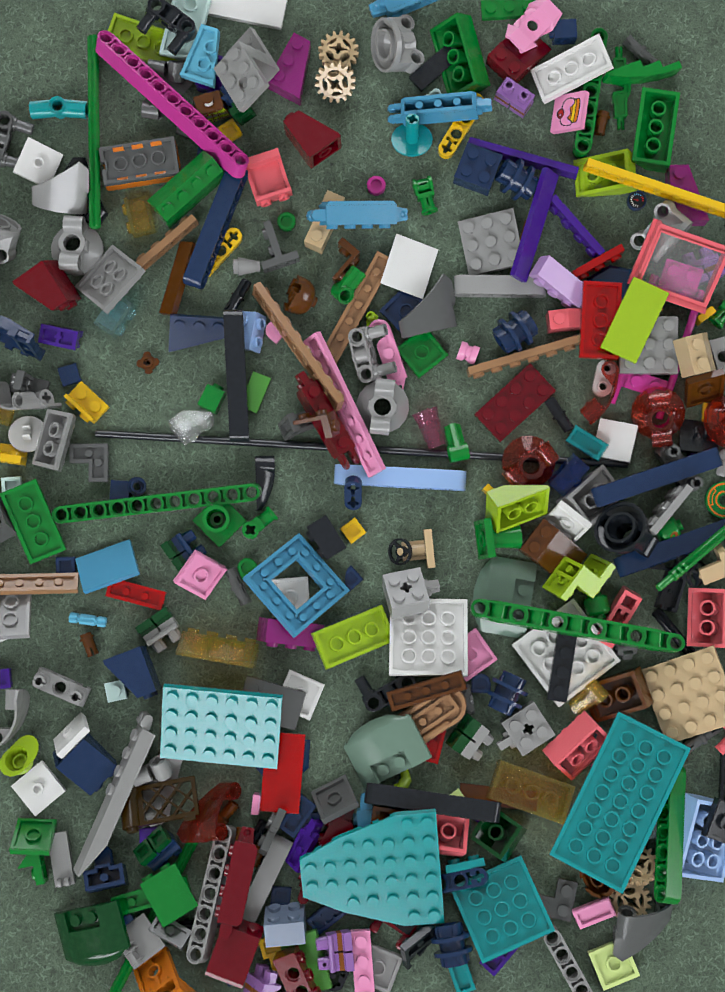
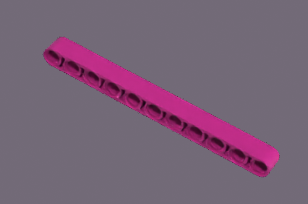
[95,30,249,178]

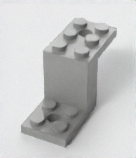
[213,27,280,113]

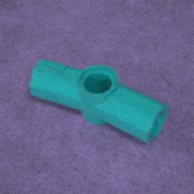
[29,96,88,119]

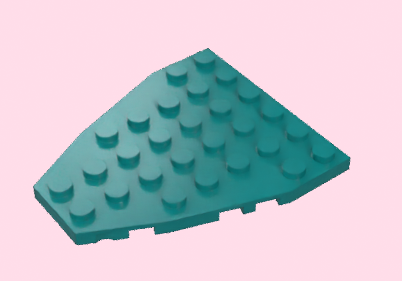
[300,809,445,926]

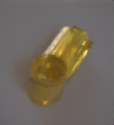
[568,679,609,715]

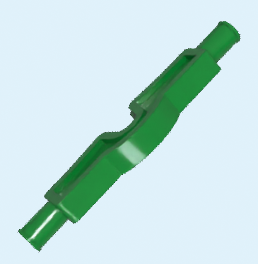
[611,46,631,130]

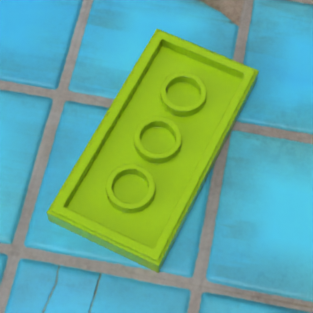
[108,13,177,64]
[600,277,669,364]
[311,605,390,670]

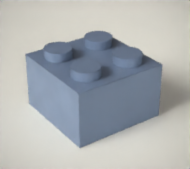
[263,902,307,948]

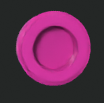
[367,176,386,196]

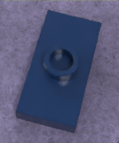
[306,905,347,935]

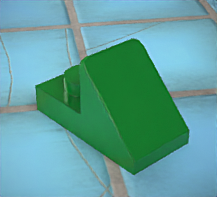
[18,855,48,886]

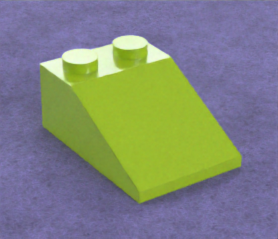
[573,148,637,197]
[485,485,550,533]

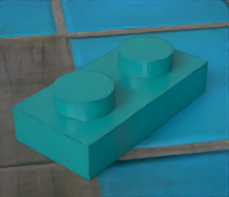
[445,854,485,873]

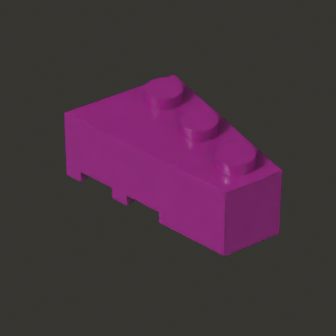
[268,33,311,106]
[665,165,709,226]
[256,617,324,651]

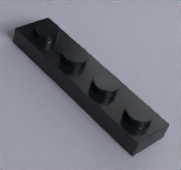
[546,622,577,703]

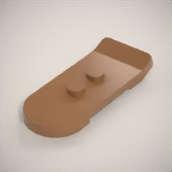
[398,691,467,744]

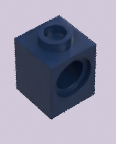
[549,19,577,45]

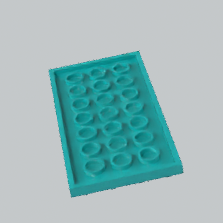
[549,712,691,894]

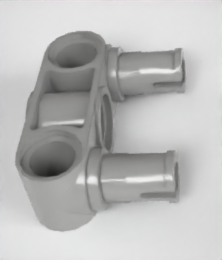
[348,324,397,383]
[32,667,91,707]

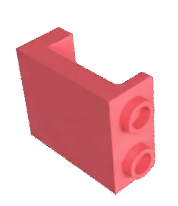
[246,148,293,207]

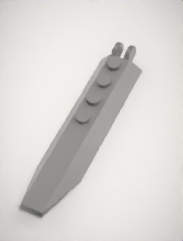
[73,711,156,877]

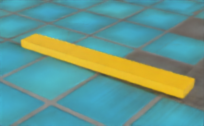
[583,158,725,219]

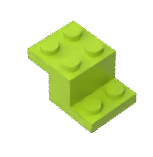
[542,554,616,601]

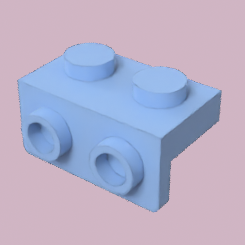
[243,311,267,353]

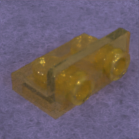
[121,196,157,238]

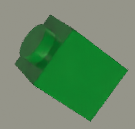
[198,383,227,415]

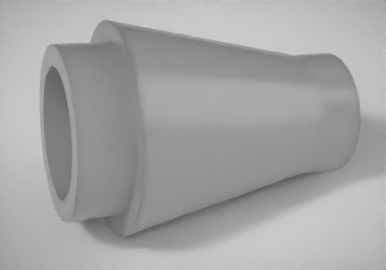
[233,257,260,276]

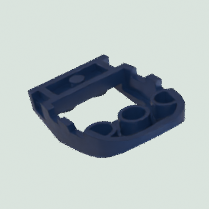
[0,315,46,361]

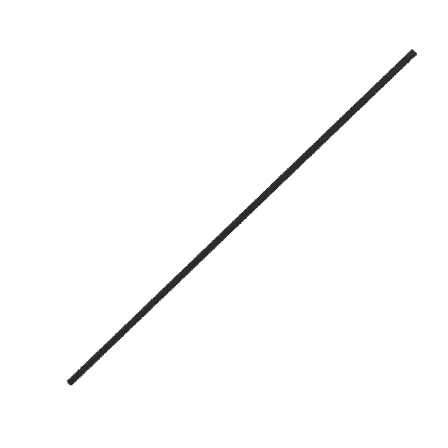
[95,430,629,468]

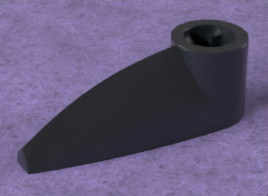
[255,456,275,511]

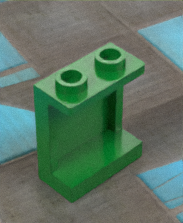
[139,863,198,928]

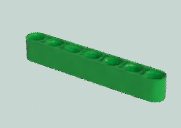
[572,28,608,159]
[654,767,686,905]

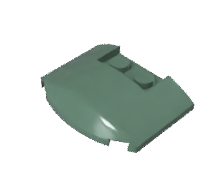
[473,556,537,638]
[344,713,432,789]

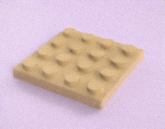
[641,645,725,741]

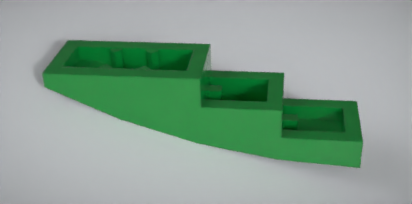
[602,60,682,85]

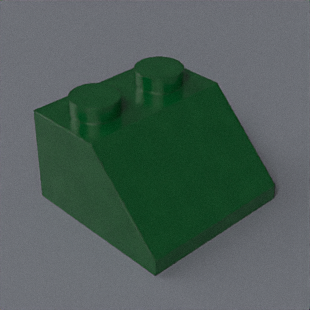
[469,812,527,863]

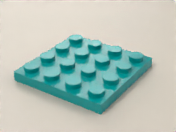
[452,855,555,964]

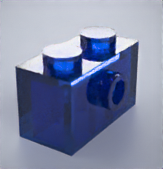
[548,453,590,497]

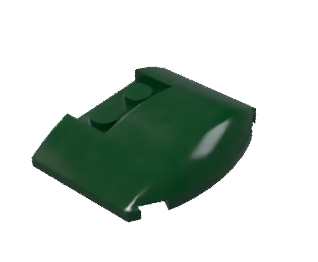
[54,899,131,966]

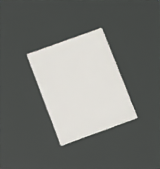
[380,234,438,299]

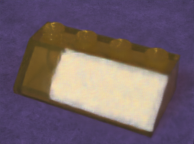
[175,627,260,668]

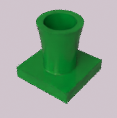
[192,496,247,548]
[474,518,522,560]

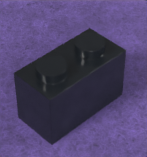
[306,515,347,560]

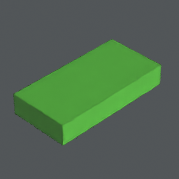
[247,371,271,414]

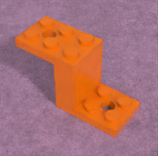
[133,946,196,992]

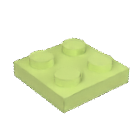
[587,941,640,991]

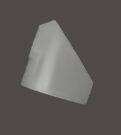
[0,381,62,410]

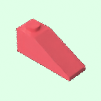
[546,308,581,334]
[597,585,642,649]

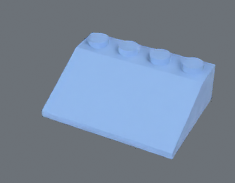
[682,793,725,882]

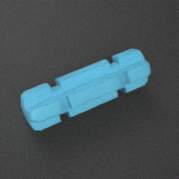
[69,612,107,627]

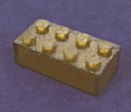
[486,760,576,825]

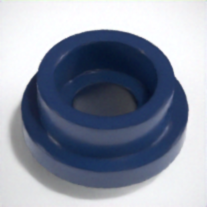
[127,477,147,496]

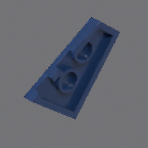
[169,314,224,352]

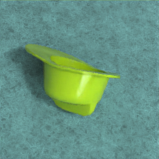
[0,735,39,777]

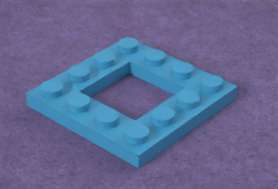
[243,533,350,638]

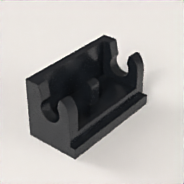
[654,570,687,613]

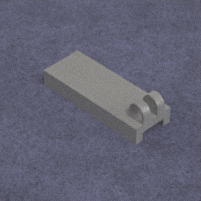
[50,830,76,888]

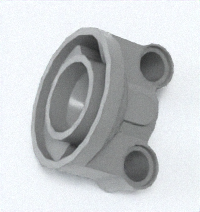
[371,14,424,74]
[630,200,693,264]
[0,214,22,264]
[51,215,104,276]
[356,378,409,436]

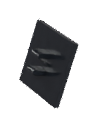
[679,419,719,453]

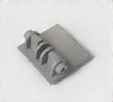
[123,913,166,970]

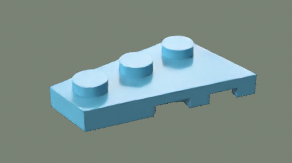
[179,24,220,88]

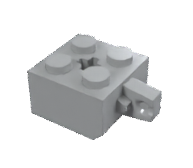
[382,567,440,619]
[496,700,555,756]

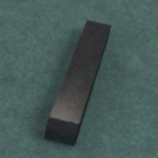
[223,309,249,443]
[364,783,502,823]

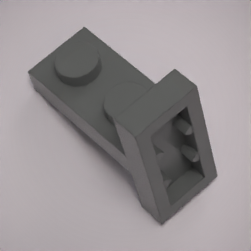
[261,220,300,274]
[9,370,51,393]
[278,411,315,441]

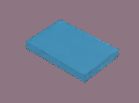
[75,539,140,594]

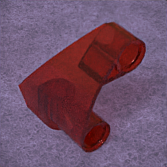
[580,360,619,425]
[177,782,241,843]

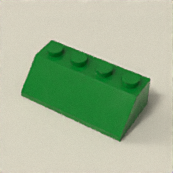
[430,12,491,93]
[632,87,680,173]
[147,150,224,228]

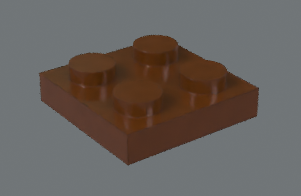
[684,368,725,408]

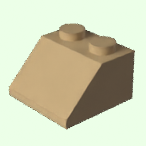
[673,332,716,378]

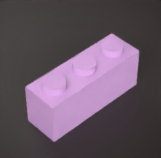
[529,255,582,308]

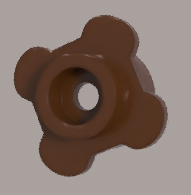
[136,351,159,374]

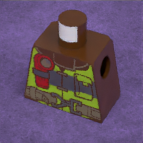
[193,90,232,123]

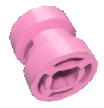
[456,341,480,365]

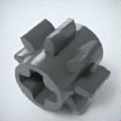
[615,640,637,660]

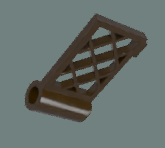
[121,775,200,834]

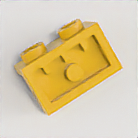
[64,381,110,424]
[0,443,28,466]

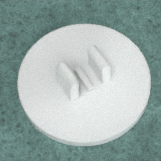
[8,416,43,452]

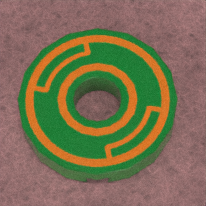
[704,481,725,519]

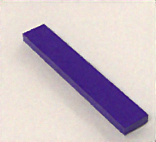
[468,137,579,180]
[510,167,559,282]

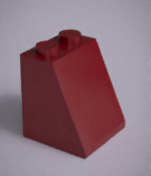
[283,110,341,169]
[12,260,82,311]
[205,919,264,989]

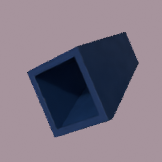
[103,645,162,700]
[53,733,117,796]

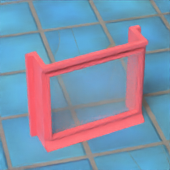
[627,218,725,314]

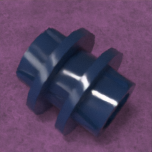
[495,158,539,200]
[492,310,538,353]
[486,670,529,717]
[431,921,473,968]

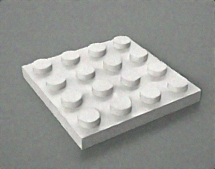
[511,598,620,707]
[389,599,468,677]

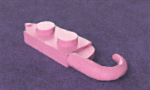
[369,319,408,390]

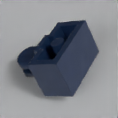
[83,846,129,893]

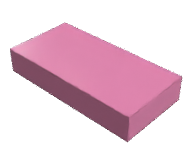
[572,896,617,929]

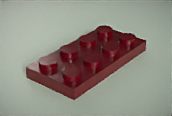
[474,363,556,442]

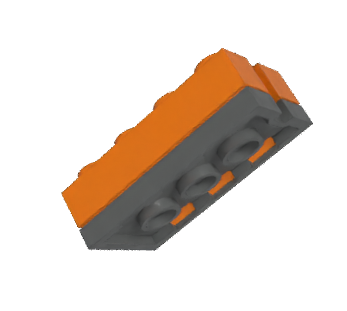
[99,136,181,191]

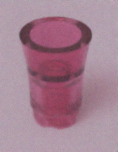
[412,406,446,449]

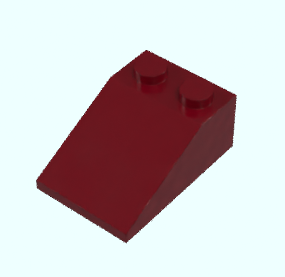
[486,27,552,83]

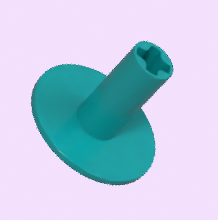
[391,114,433,157]

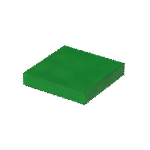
[398,332,448,379]
[9,818,57,856]

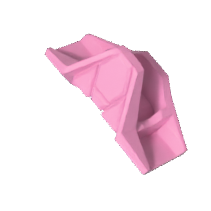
[505,0,562,53]

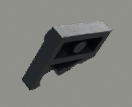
[400,924,435,970]

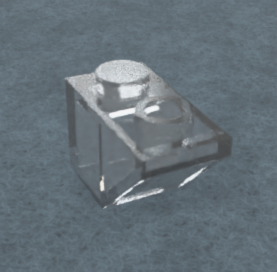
[169,410,215,445]

